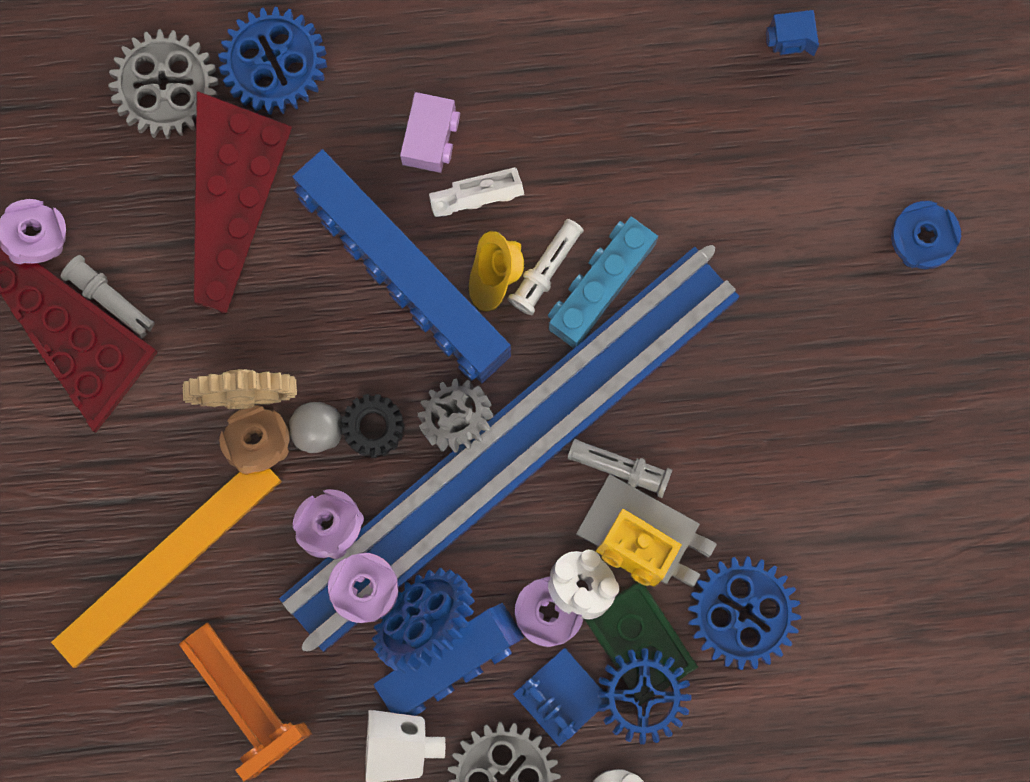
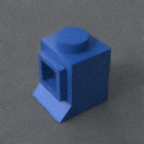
[766,10,819,56]

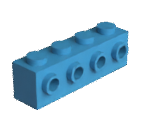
[548,216,658,348]

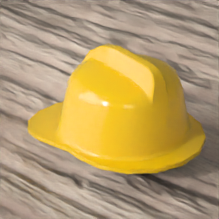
[468,231,524,312]

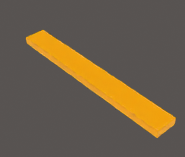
[51,468,282,668]

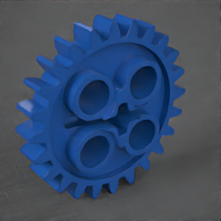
[218,7,327,115]
[687,556,801,670]
[372,568,475,673]

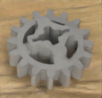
[418,379,493,453]

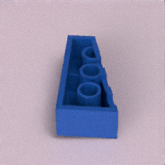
[373,603,525,716]

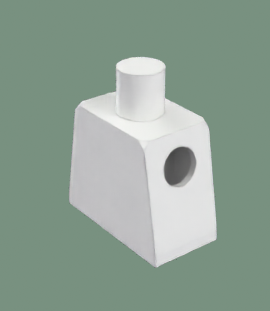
[365,710,445,782]

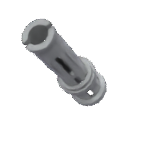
[61,255,155,339]
[567,439,673,498]

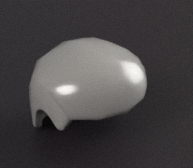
[288,402,343,453]

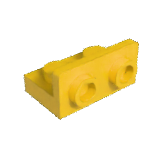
[596,509,682,587]

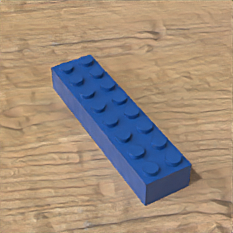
[292,149,511,384]

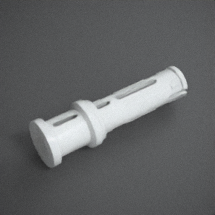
[507,219,584,315]

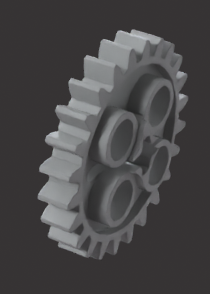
[108,29,218,139]
[447,722,561,782]

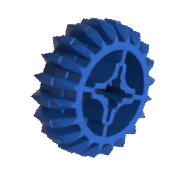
[596,648,691,744]

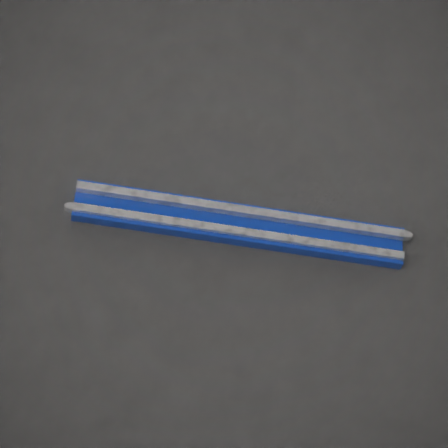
[279,245,740,652]

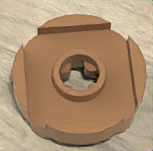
[219,405,290,474]

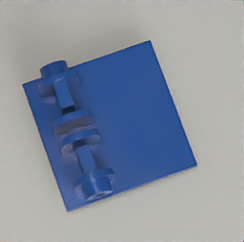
[513,648,607,747]

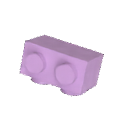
[400,92,460,173]

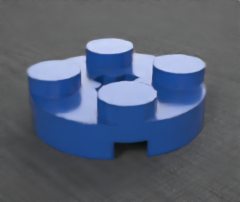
[891,201,961,269]

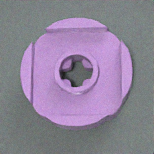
[0,199,66,264]
[293,489,364,559]
[328,553,399,623]
[515,577,583,647]

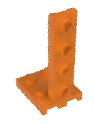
[179,622,312,782]

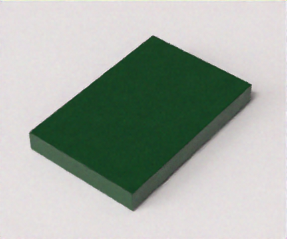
[584,582,698,705]

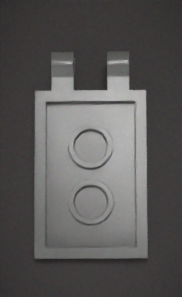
[576,474,717,588]

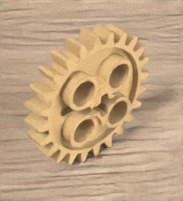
[183,369,297,409]

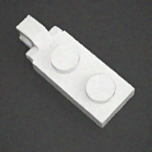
[429,167,524,217]

